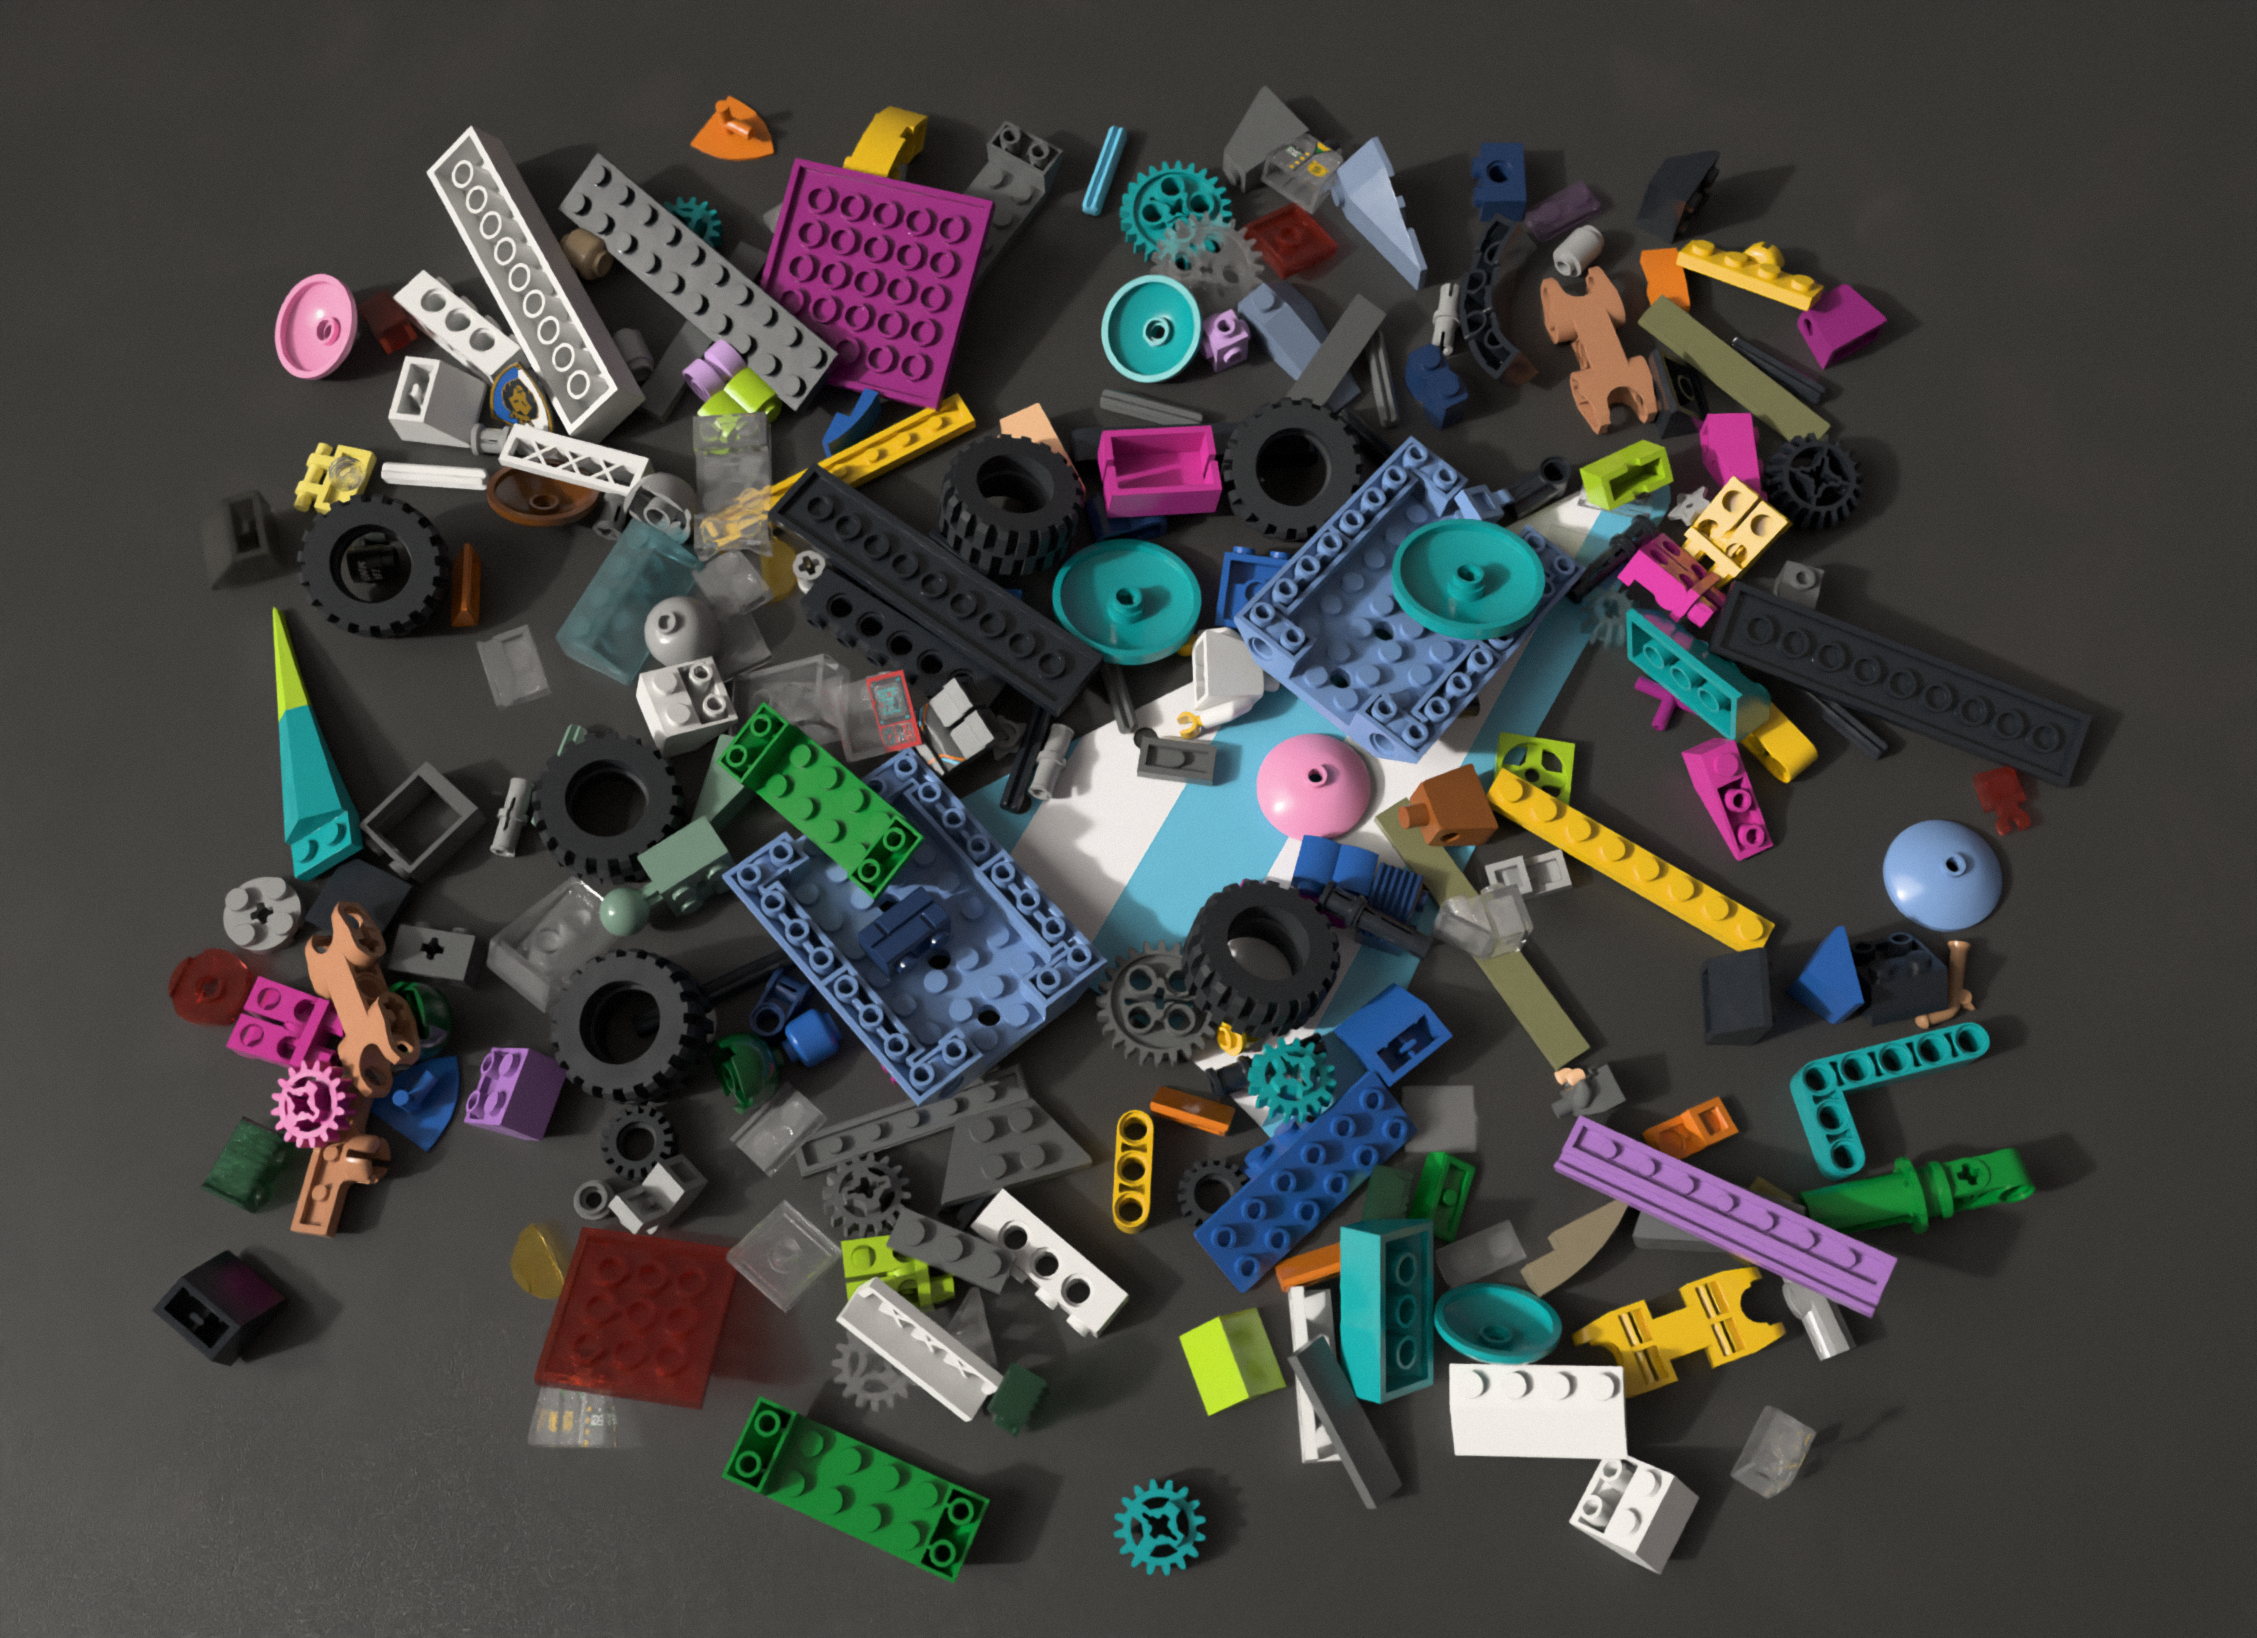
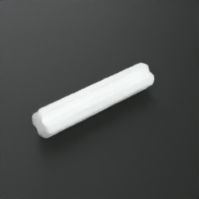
[381,462,490,490]

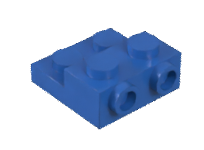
[1215,546,1292,629]

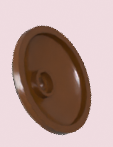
[487,459,599,528]

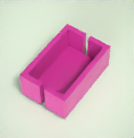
[1097,425,1222,518]

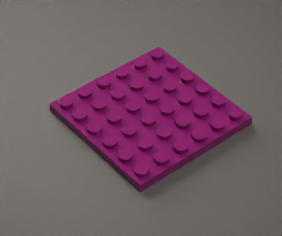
[760,158,996,412]

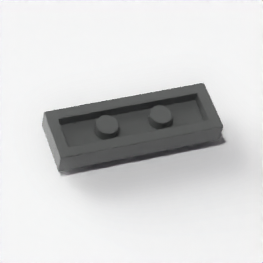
[886,1207,1017,1295]

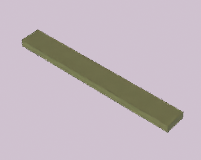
[1374,797,1591,1071]

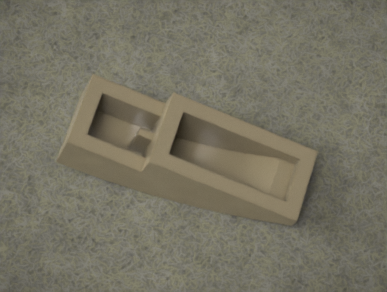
[1520,1200,1628,1298]

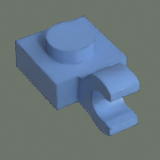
[1454,484,1515,523]

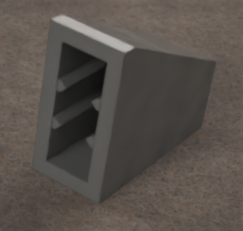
[1223,86,1310,194]

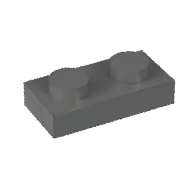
[1137,736,1217,786]

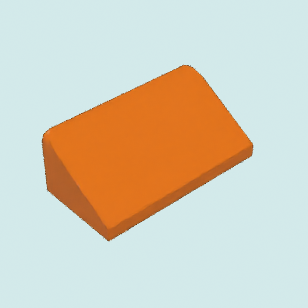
[451,543,482,627]
[1150,1086,1235,1137]
[1274,1242,1341,1293]

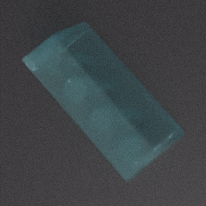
[555,518,704,686]

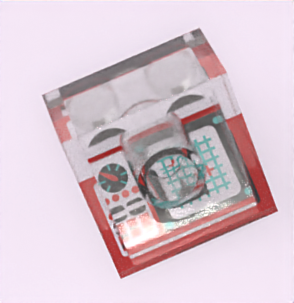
[828,669,922,763]

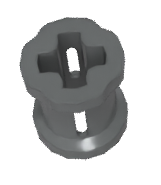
[592,493,630,541]

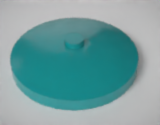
[1391,519,1545,640]
[1052,539,1201,665]

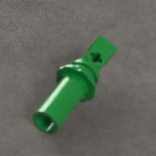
[1798,1148,2035,1234]

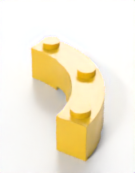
[843,106,928,180]

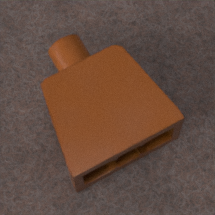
[1398,763,1499,846]

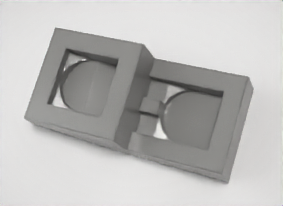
[1485,849,1573,904]

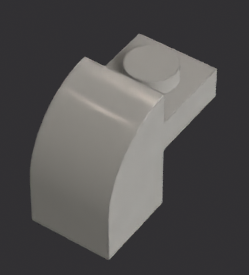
[608,1153,708,1236]

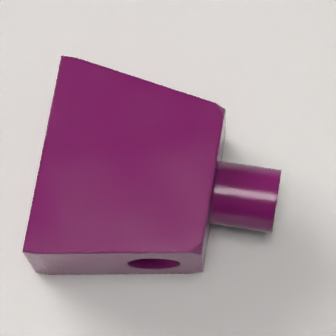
[1797,280,1888,370]

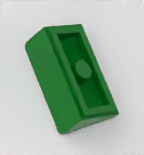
[1408,1152,1476,1243]

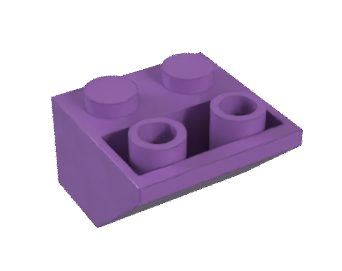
[464,1047,568,1141]

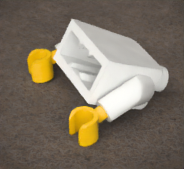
[1177,627,1280,739]

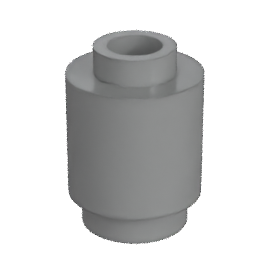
[1553,225,1604,277]
[612,328,654,383]

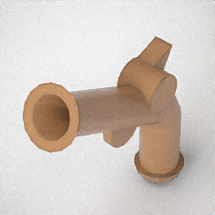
[1915,941,1976,1029]

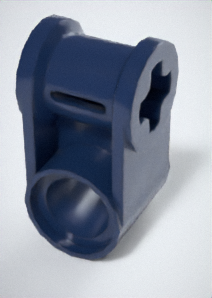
[749,967,816,1047]

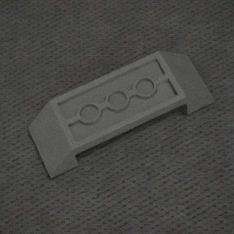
[963,120,1063,295]

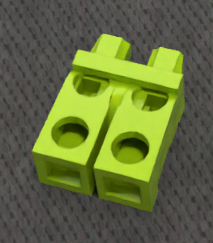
[841,1235,956,1312]

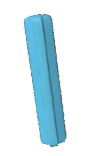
[1082,126,1127,217]

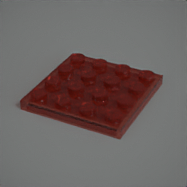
[533,1227,743,1410]

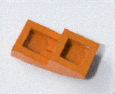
[1640,248,1690,312]
[1642,1096,1739,1161]

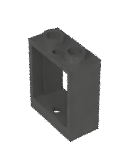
[358,761,489,885]

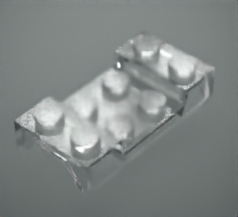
[693,412,773,561]

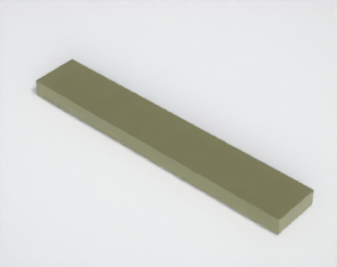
[1638,294,1831,442]

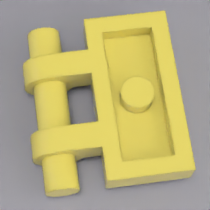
[294,443,377,515]

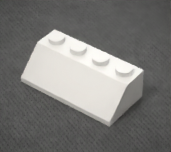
[1450,1364,1628,1460]

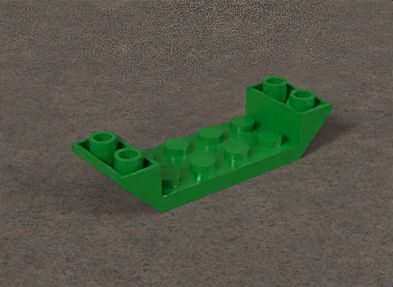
[716,702,927,901]
[721,1396,991,1584]

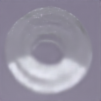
[329,456,366,492]

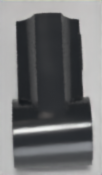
[1503,455,1572,520]

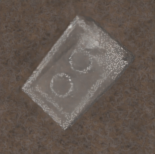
[729,654,850,745]
[486,876,620,1013]

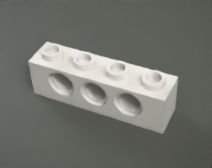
[393,270,530,387]
[971,1189,1129,1338]

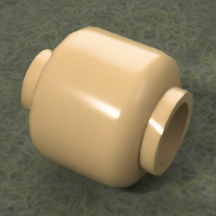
[559,228,613,280]

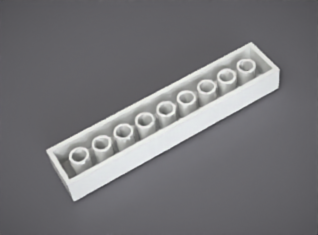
[427,125,646,444]

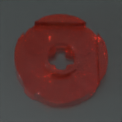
[168,948,254,1028]

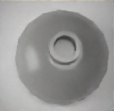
[623,472,700,545]
[644,595,722,667]

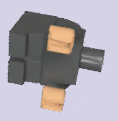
[1551,1063,1626,1118]

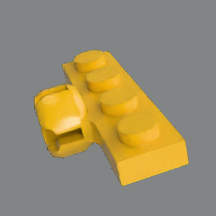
[1676,240,1824,312]

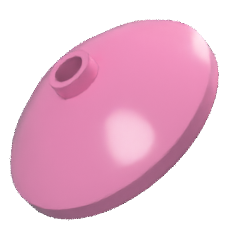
[275,274,358,380]
[1257,734,1371,841]

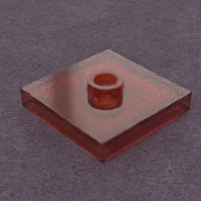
[1240,201,1338,280]

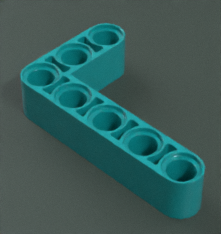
[1790,1022,1990,1182]

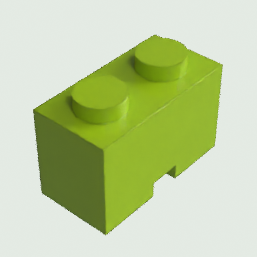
[1580,440,1674,511]

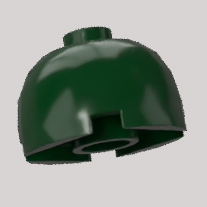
[389,981,455,1061]
[711,1031,784,1115]

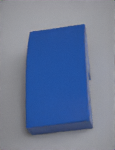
[822,388,882,458]

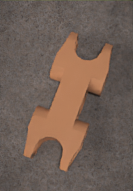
[1540,266,1657,435]
[305,901,421,1098]

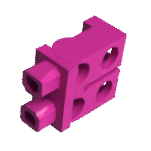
[1617,533,1726,629]
[226,976,346,1069]

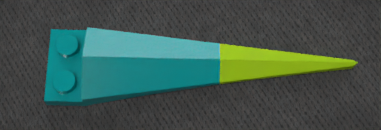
[273,607,363,882]

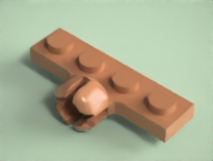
[290,1074,391,1238]

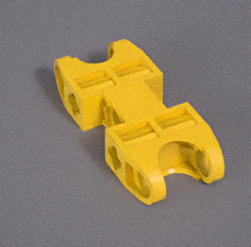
[1571,1267,1787,1399]

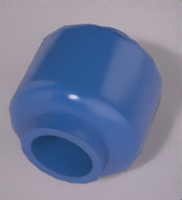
[781,1009,843,1068]

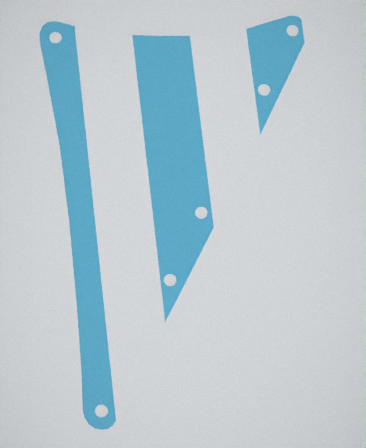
[889,484,1671,1138]

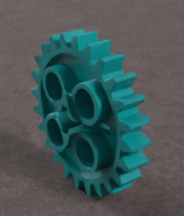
[1120,160,1232,270]

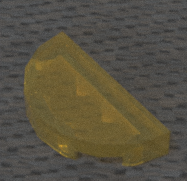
[758,535,798,605]
[510,1223,572,1300]

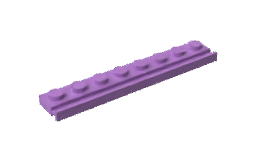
[1554,1115,1897,1318]

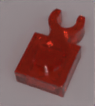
[1971,767,2030,836]

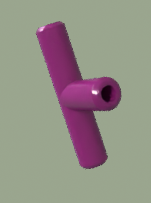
[1634,676,1700,731]

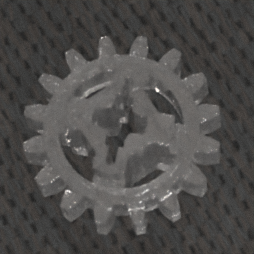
[832,1330,919,1412]

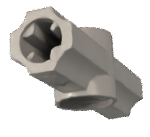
[1781,1276,1857,1361]

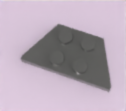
[941,1099,1093,1208]

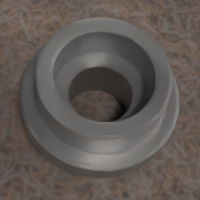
[574,1180,615,1221]

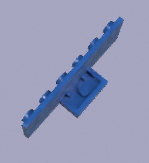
[1193,1071,1417,1293]

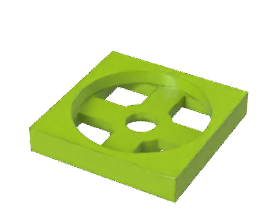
[1492,732,1575,806]

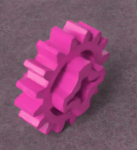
[271,1060,357,1148]

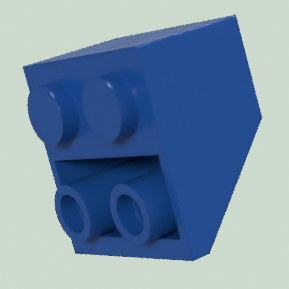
[1333,982,1453,1089]

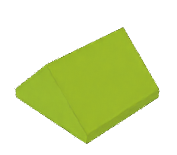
[1179,1307,1286,1417]

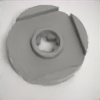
[223,877,306,955]

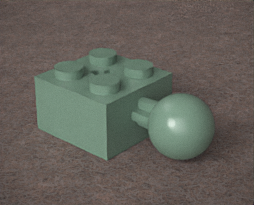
[599,815,736,937]

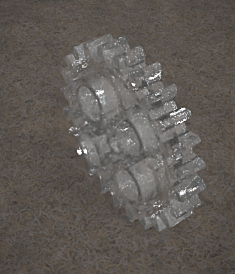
[1150,211,1264,321]

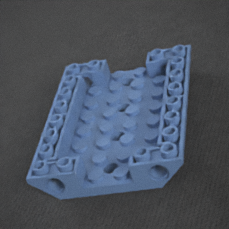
[1233,436,1586,764]
[722,747,1107,1107]

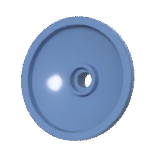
[1883,820,2002,932]

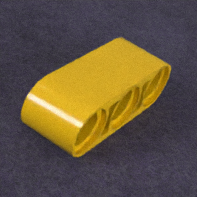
[1740,701,1818,783]
[1112,1110,1154,1234]

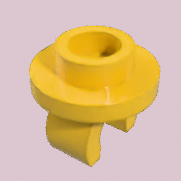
[1216,1022,1260,1056]

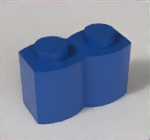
[1290,835,1379,900]

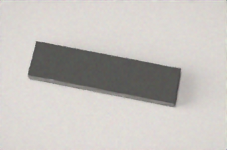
[1285,293,1387,406]
[1287,1335,1403,1509]

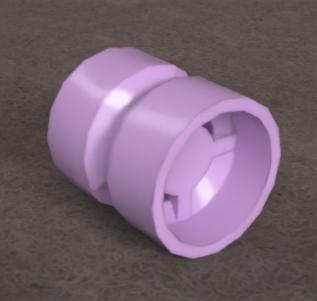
[682,339,747,403]

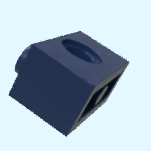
[1471,143,1527,222]

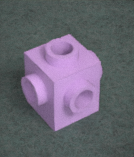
[1199,309,1251,373]

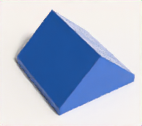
[1785,926,1864,1025]

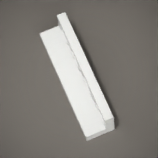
[498,423,655,497]
[836,1276,1007,1422]
[1288,1286,1341,1463]

